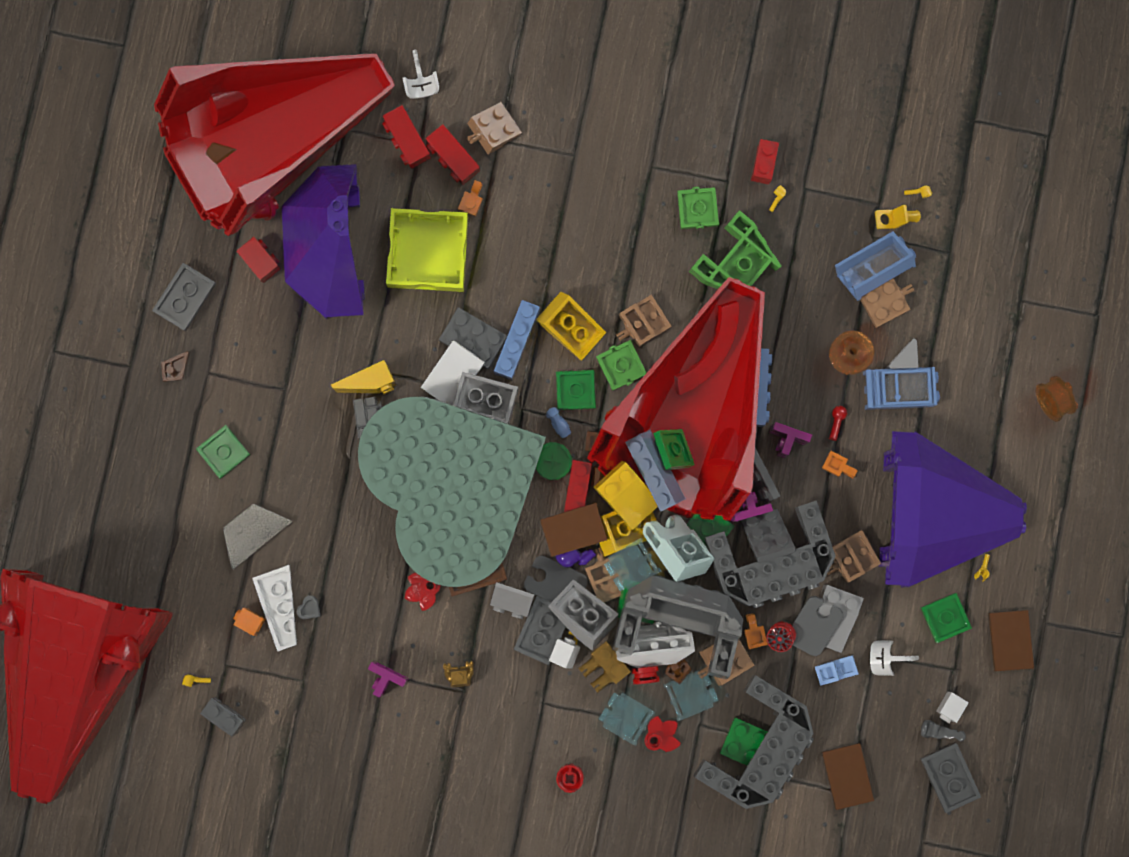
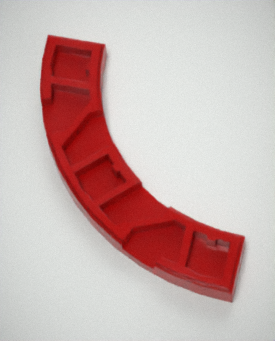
[674,300,739,395]

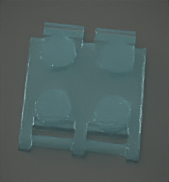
[604,538,661,591]
[663,670,718,721]
[599,692,656,746]

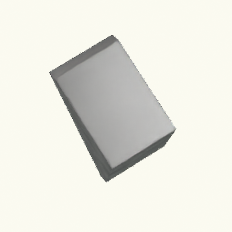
[885,338,918,369]

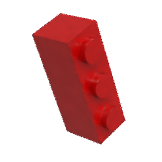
[382,105,431,169]
[425,124,480,185]
[564,460,592,512]

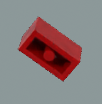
[751,139,779,184]
[236,237,280,283]

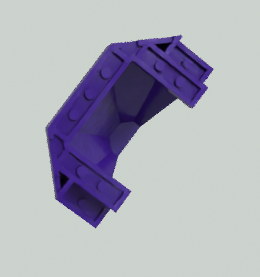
[282,164,365,319]
[879,431,1027,588]

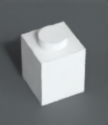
[549,637,580,668]
[936,692,968,724]

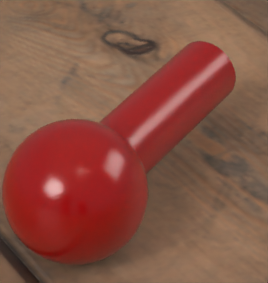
[829,406,847,441]

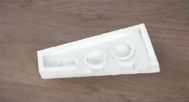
[252,565,297,651]

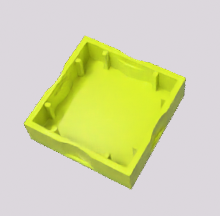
[386,208,468,292]

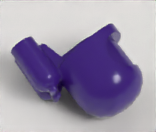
[556,549,596,568]

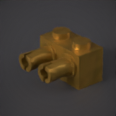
[578,641,631,693]

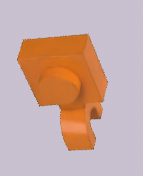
[458,180,483,217]
[822,451,858,478]
[744,613,768,649]

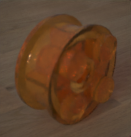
[829,331,874,375]
[1035,376,1078,422]

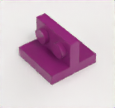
[768,422,812,458]
[731,492,773,522]
[368,661,409,698]

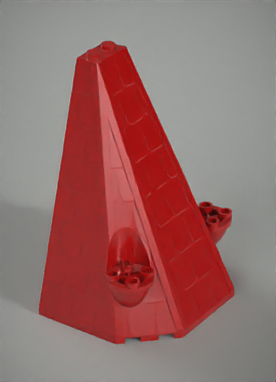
[154,54,395,236]
[587,277,765,520]
[0,568,173,804]

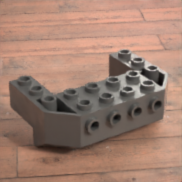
[704,501,836,608]
[612,575,743,680]
[693,675,813,809]

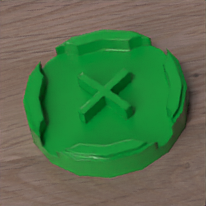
[536,442,572,480]

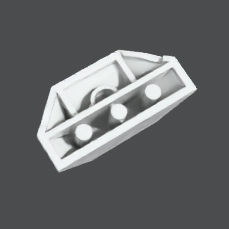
[616,624,695,668]

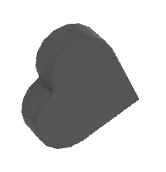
[297,596,321,619]

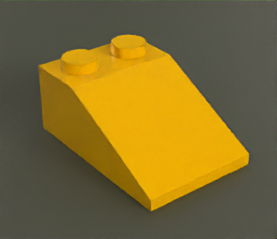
[536,292,606,361]
[331,360,397,394]
[594,461,658,530]
[600,511,656,557]

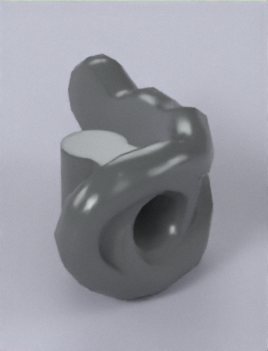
[921,720,966,742]

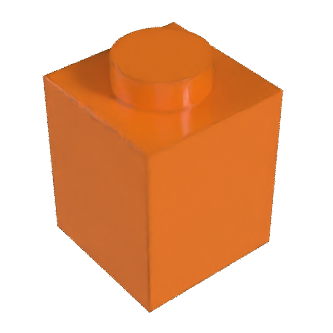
[233,608,266,636]

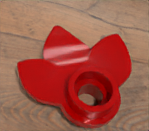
[405,573,441,611]
[644,716,681,752]

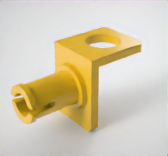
[875,205,921,229]

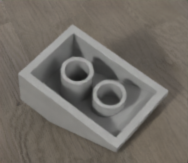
[453,372,519,424]
[549,580,618,650]
[490,582,534,619]
[817,585,864,653]

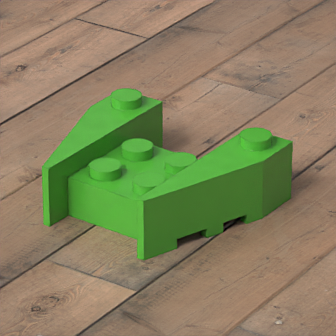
[688,210,781,289]

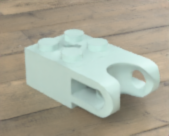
[643,515,714,582]

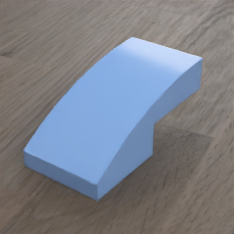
[815,655,859,686]

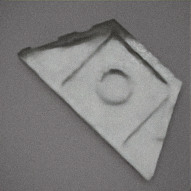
[223,504,292,569]

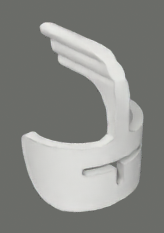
[403,50,439,99]
[870,640,919,676]

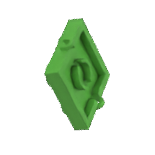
[677,187,719,229]
[596,340,646,391]

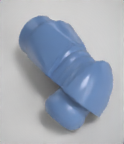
[546,407,571,438]

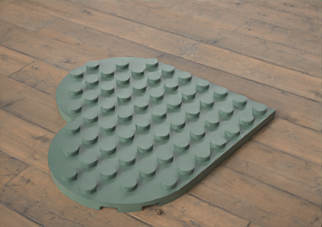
[358,396,546,587]

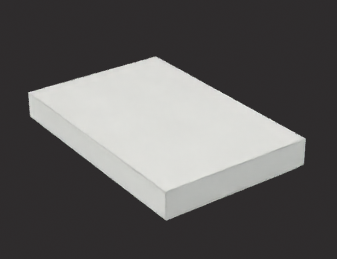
[421,340,485,405]

